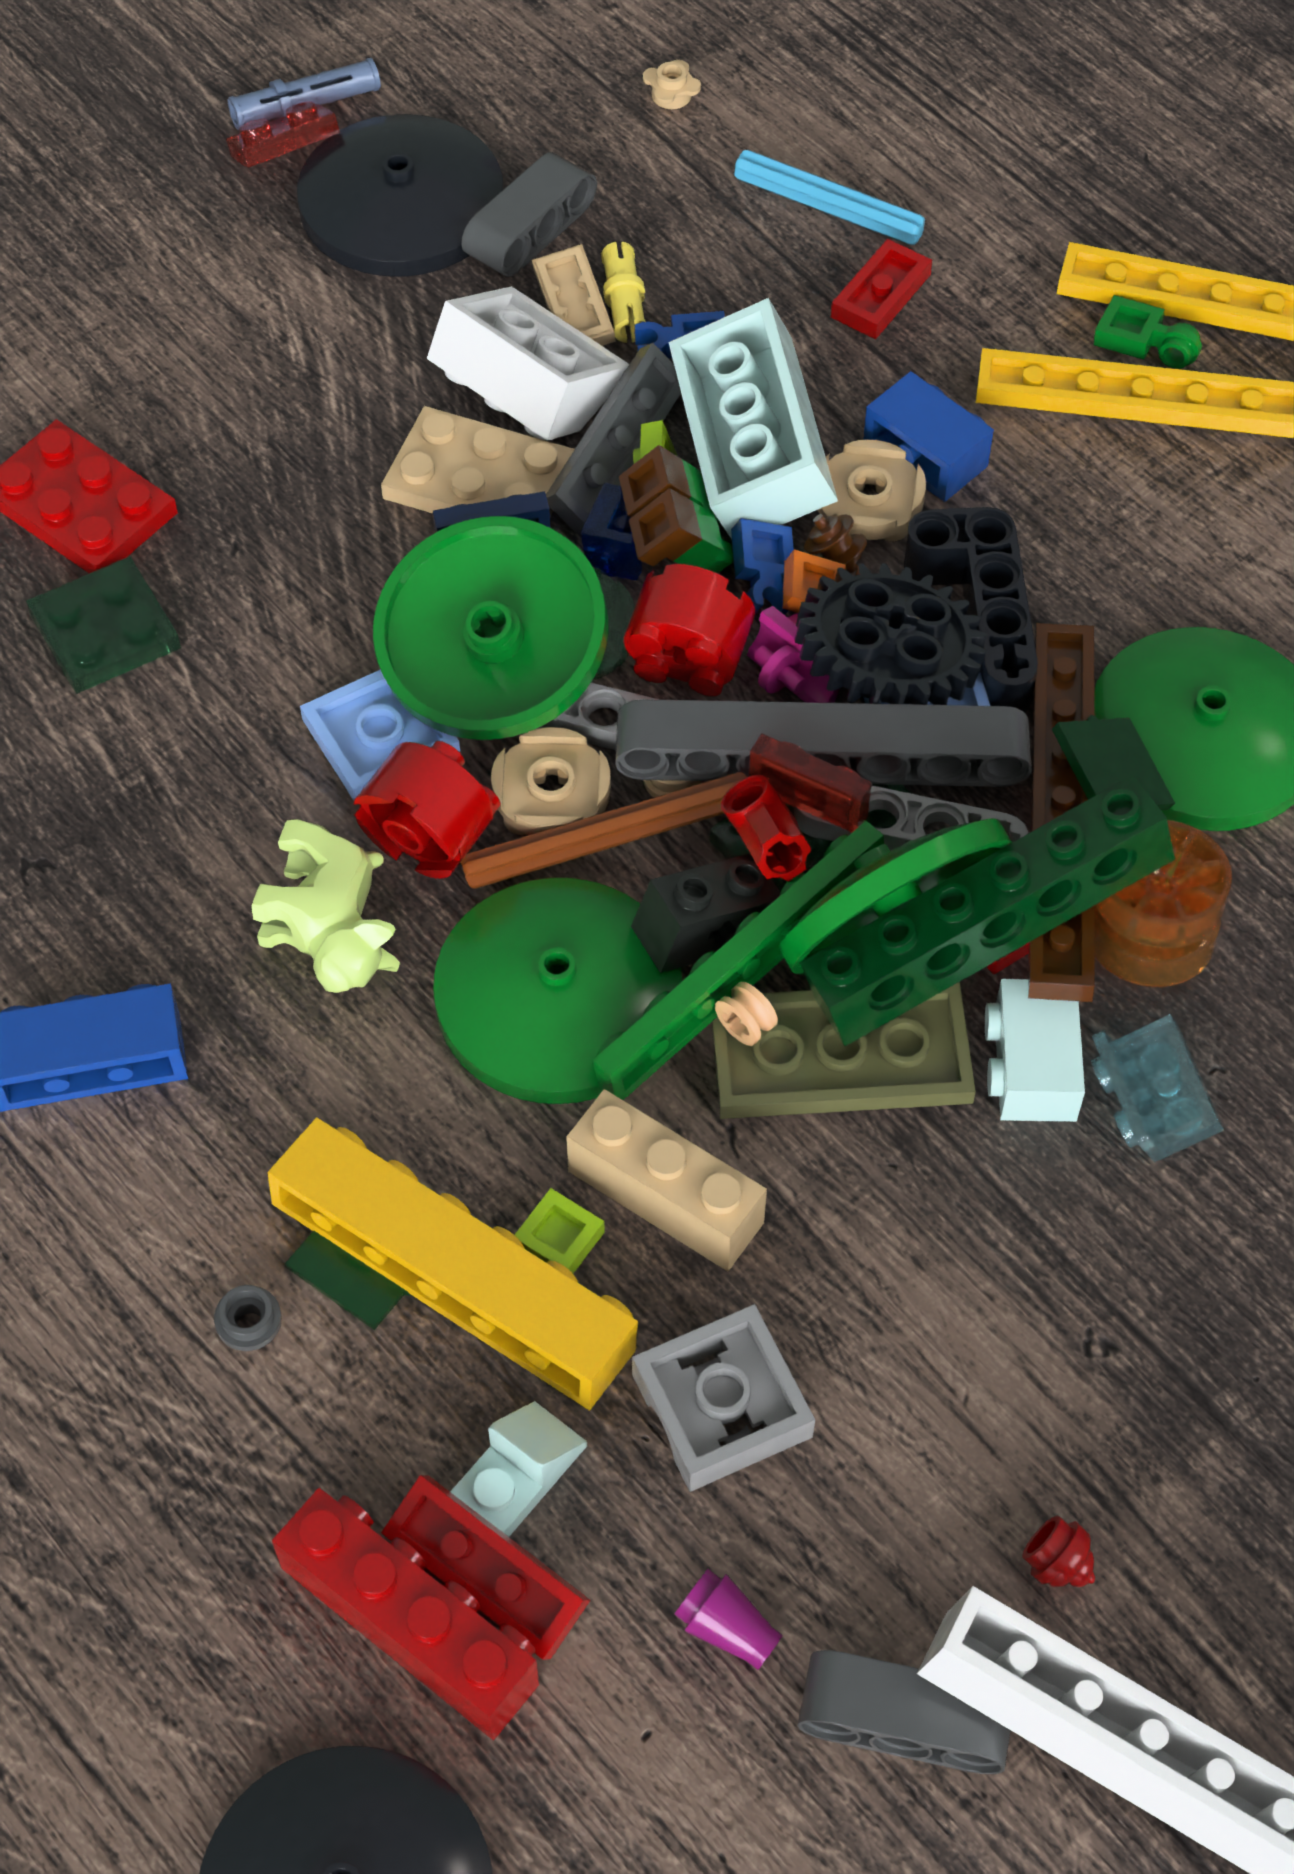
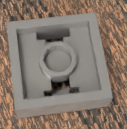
[632,1304,815,1492]

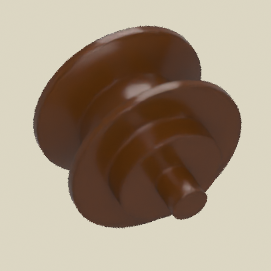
[804,514,867,573]

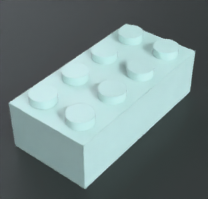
[669,298,838,539]

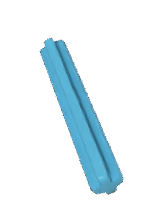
[734,150,925,245]

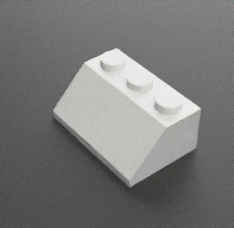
[427,286,630,441]

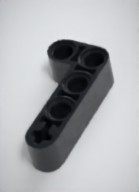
[904,507,1038,713]

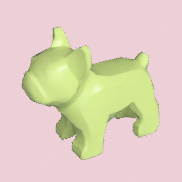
[252,819,400,993]

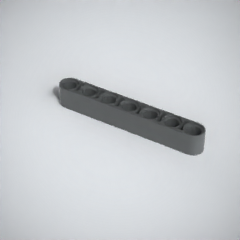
[615,699,1032,787]

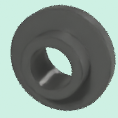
[214,1285,282,1351]

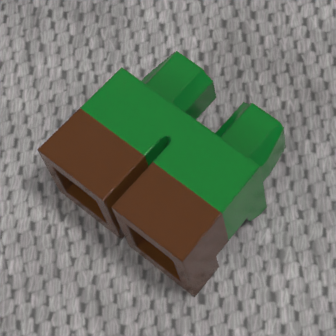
[618,445,734,573]

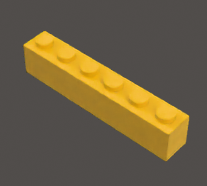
[267,1117,638,1411]

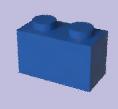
[863,371,994,502]

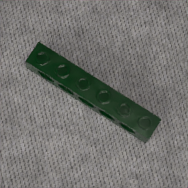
[800,775,1175,1046]

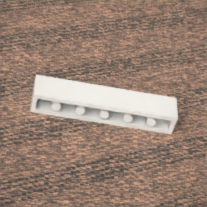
[917,1586,1294,1874]

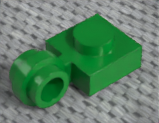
[1093,295,1202,369]

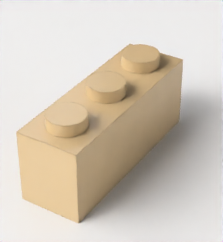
[566,1089,767,1271]

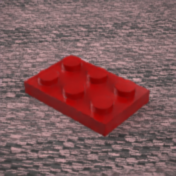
[0,419,178,581]

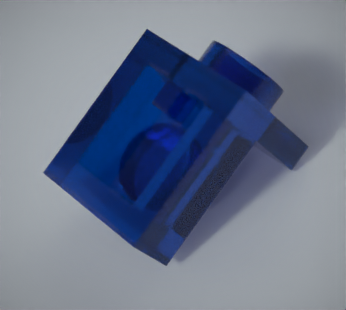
[581,483,642,580]

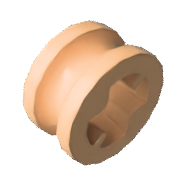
[715,982,778,1046]

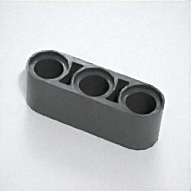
[461,152,597,277]
[797,1650,1011,1774]

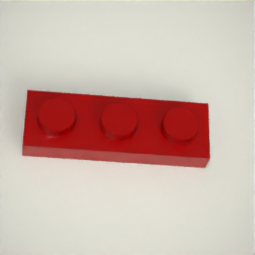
[381,1475,591,1660]

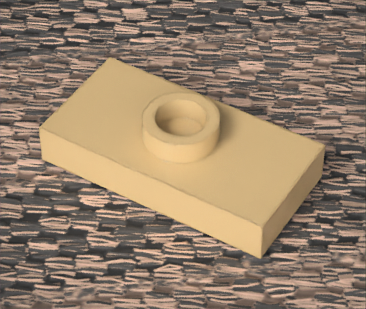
[532,244,616,346]

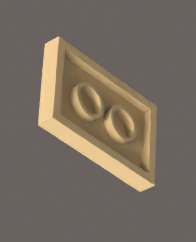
[381,406,575,517]

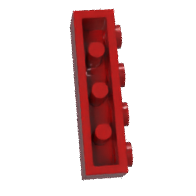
[272,1487,539,1741]

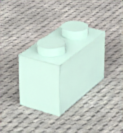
[985,979,1085,1121]

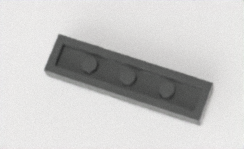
[546,342,681,538]

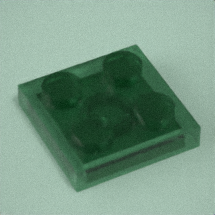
[26,556,181,694]

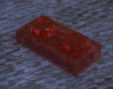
[226,101,340,168]
[749,734,872,833]

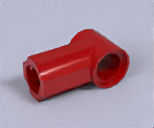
[721,775,812,882]

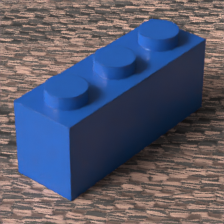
[0,983,188,1112]

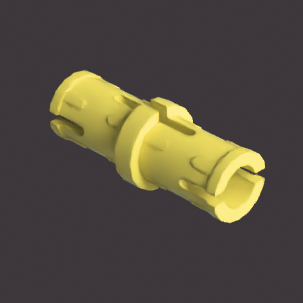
[601,242,646,343]

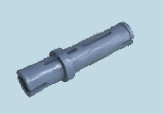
[227,58,381,130]

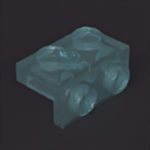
[1091,1014,1224,1163]

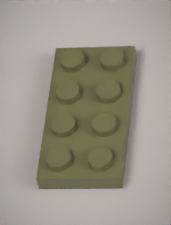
[711,982,976,1119]

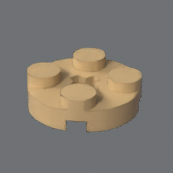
[818,440,926,541]
[491,727,611,835]

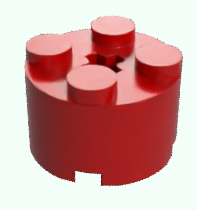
[624,564,756,696]
[354,741,501,879]

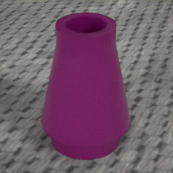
[674,1568,783,1670]

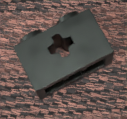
[631,853,781,973]

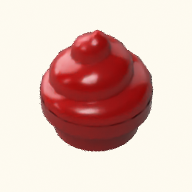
[1022,1515,1095,1588]

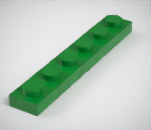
[592,821,884,1100]

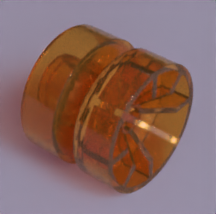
[1095,820,1232,987]

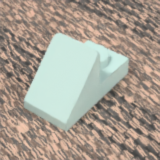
[450,1401,587,1537]

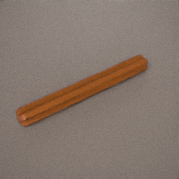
[461,772,747,889]

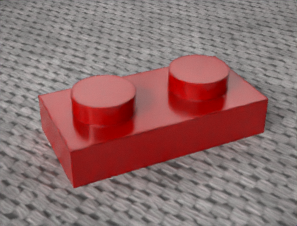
[831,239,933,340]

